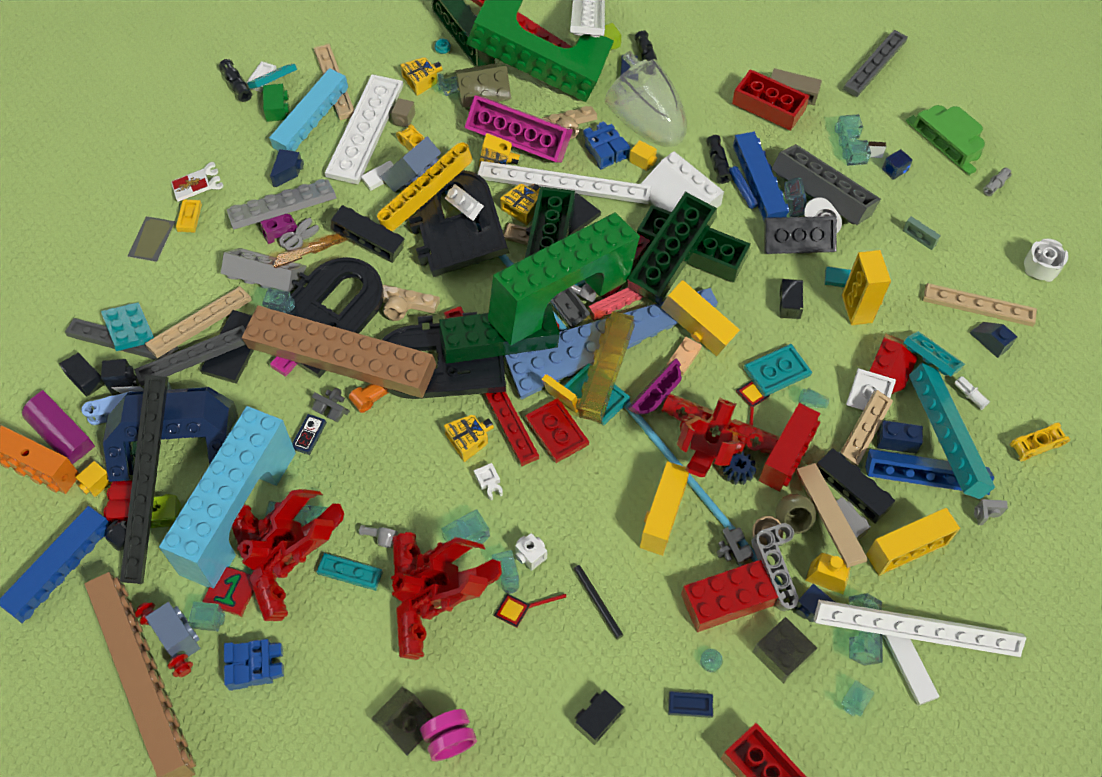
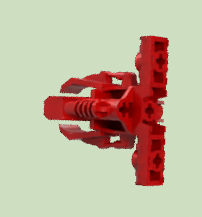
[662,393,779,477]
[231,489,345,621]
[391,532,502,660]

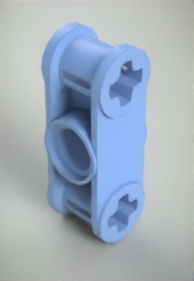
[81,391,133,425]

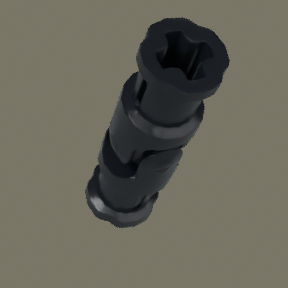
[635,30,661,76]
[219,59,252,102]
[706,135,732,184]

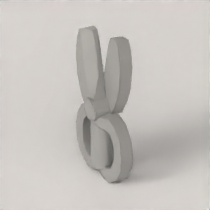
[279,218,319,253]

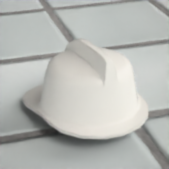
[805,198,842,233]

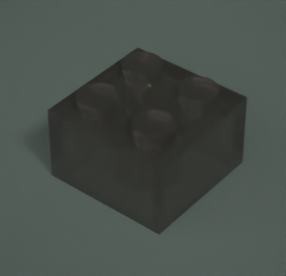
[752,617,817,684]

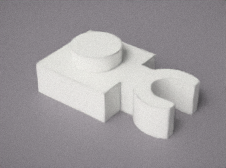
[474,463,503,500]

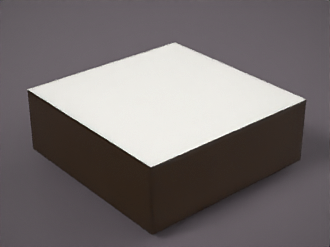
[865,141,886,158]

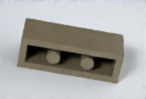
[771,68,822,106]

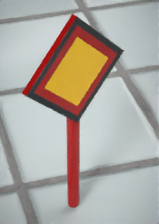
[736,380,770,426]
[494,593,567,628]

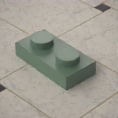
[903,216,941,250]

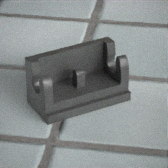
[551,287,590,329]

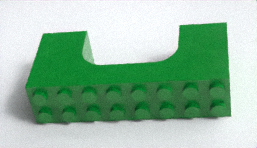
[466,0,614,102]
[488,212,640,345]

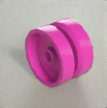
[420,709,477,761]

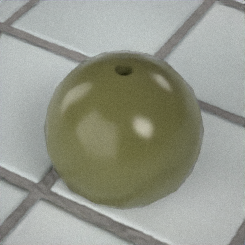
[775,494,816,534]

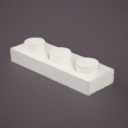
[445,184,483,220]

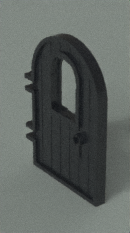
[408,170,509,277]
[270,257,384,379]
[382,312,506,399]

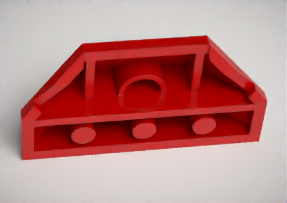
[869,333,917,394]

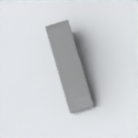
[752,523,799,611]

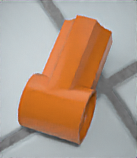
[348,384,389,413]

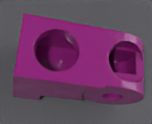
[260,214,298,244]

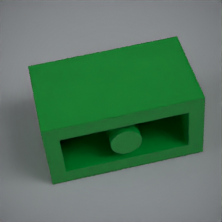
[263,84,289,122]

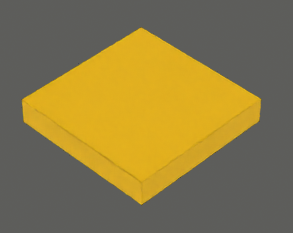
[541,374,580,413]

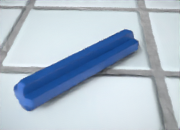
[729,166,759,209]

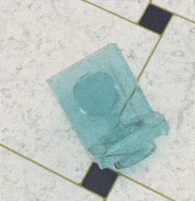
[437,73,458,96]
[841,679,875,717]

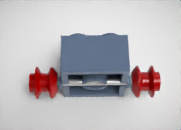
[135,602,201,678]

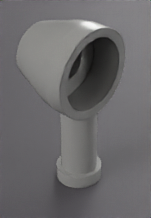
[571,283,596,302]
[359,525,398,548]

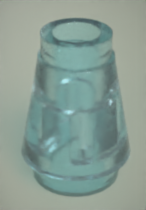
[799,388,829,409]

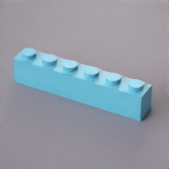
[269,68,348,151]

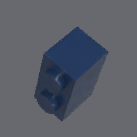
[877,420,923,454]

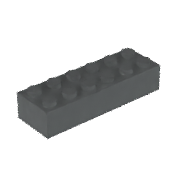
[772,144,881,225]

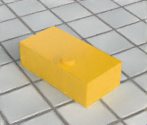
[842,250,891,325]
[661,280,740,356]
[640,461,689,556]
[866,508,960,576]

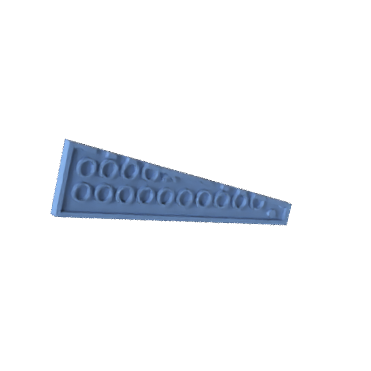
[504,288,718,400]

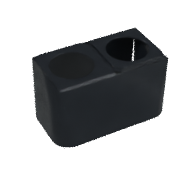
[780,279,803,319]
[59,352,105,397]

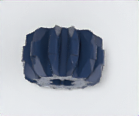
[722,452,756,485]

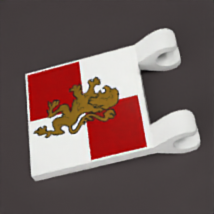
[171,162,223,202]

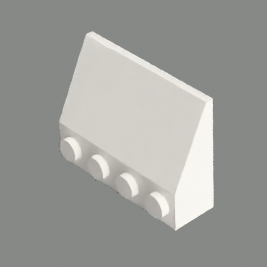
[641,151,724,212]

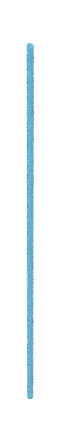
[445,189,782,586]

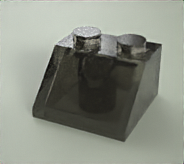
[371,686,434,756]

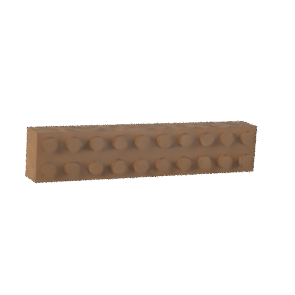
[242,305,437,398]
[84,572,196,777]

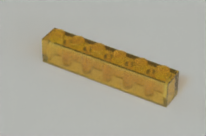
[576,311,635,423]

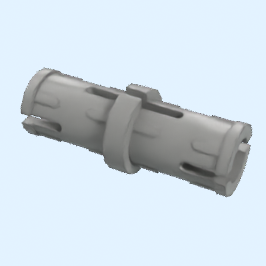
[983,168,1012,196]

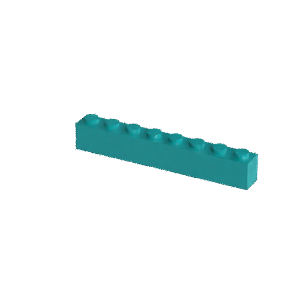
[909,363,995,499]

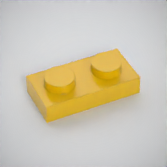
[176,199,202,233]

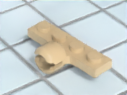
[543,106,597,140]
[383,285,440,321]

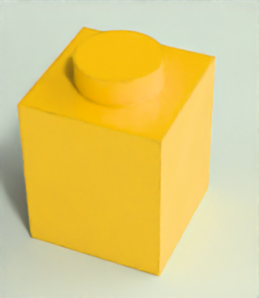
[629,140,657,171]
[75,461,113,497]

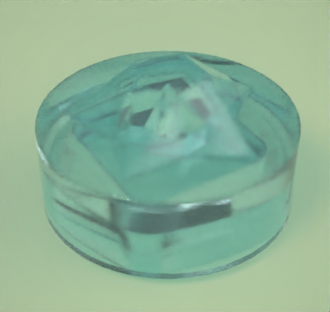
[700,649,722,672]

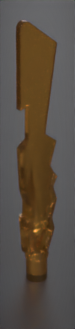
[274,233,348,268]

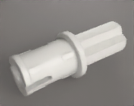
[954,376,990,410]

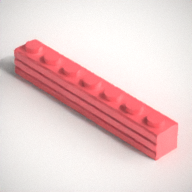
[588,288,644,321]

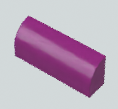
[22,390,95,465]

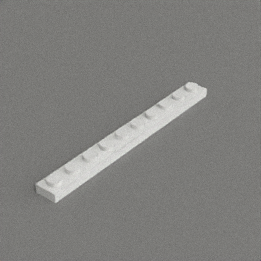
[478,161,651,204]
[813,600,1026,657]

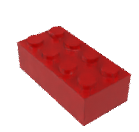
[732,69,810,131]
[759,403,821,492]
[681,560,778,632]
[721,723,807,777]

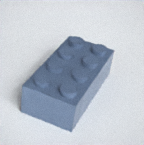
[380,136,441,192]

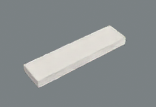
[883,634,939,706]

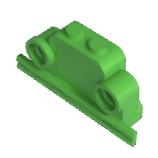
[906,105,985,175]

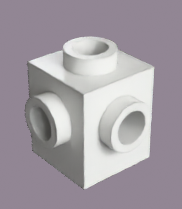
[515,533,547,571]

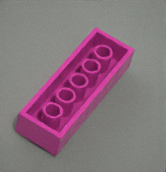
[465,95,573,163]

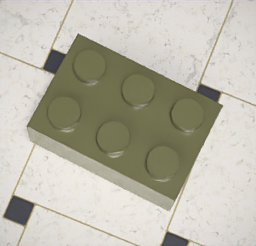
[455,62,511,108]

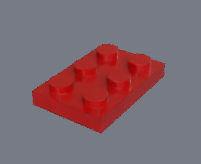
[525,398,589,463]

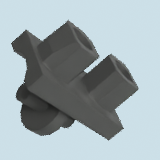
[312,388,350,422]
[716,527,754,567]

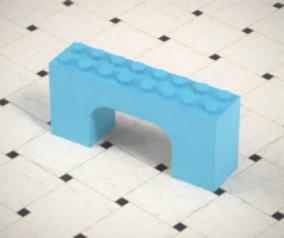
[159,406,296,589]

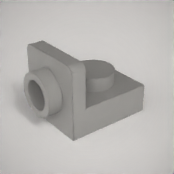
[974,499,1008,525]

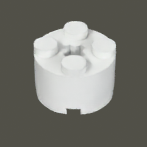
[1024,239,1068,282]

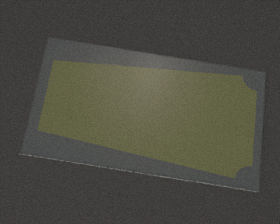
[128,216,175,262]

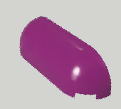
[627,358,682,415]

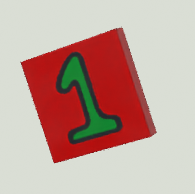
[202,567,254,617]

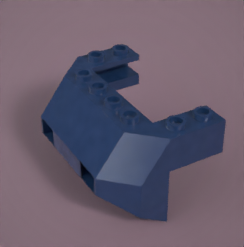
[103,387,238,482]

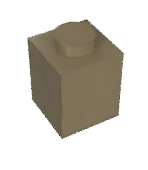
[391,98,415,128]

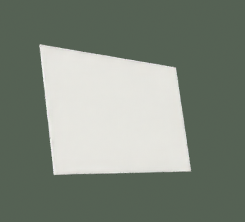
[111,386,144,394]

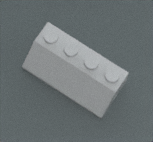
[221,248,306,293]

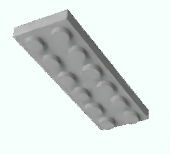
[226,179,336,230]

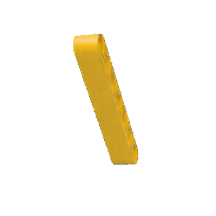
[377,143,472,231]

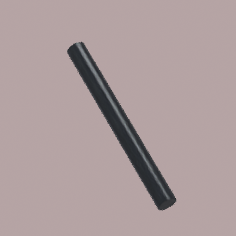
[573,565,624,639]

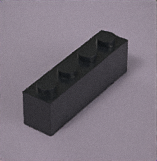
[330,205,405,263]
[817,448,895,524]

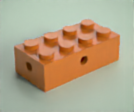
[0,425,79,494]

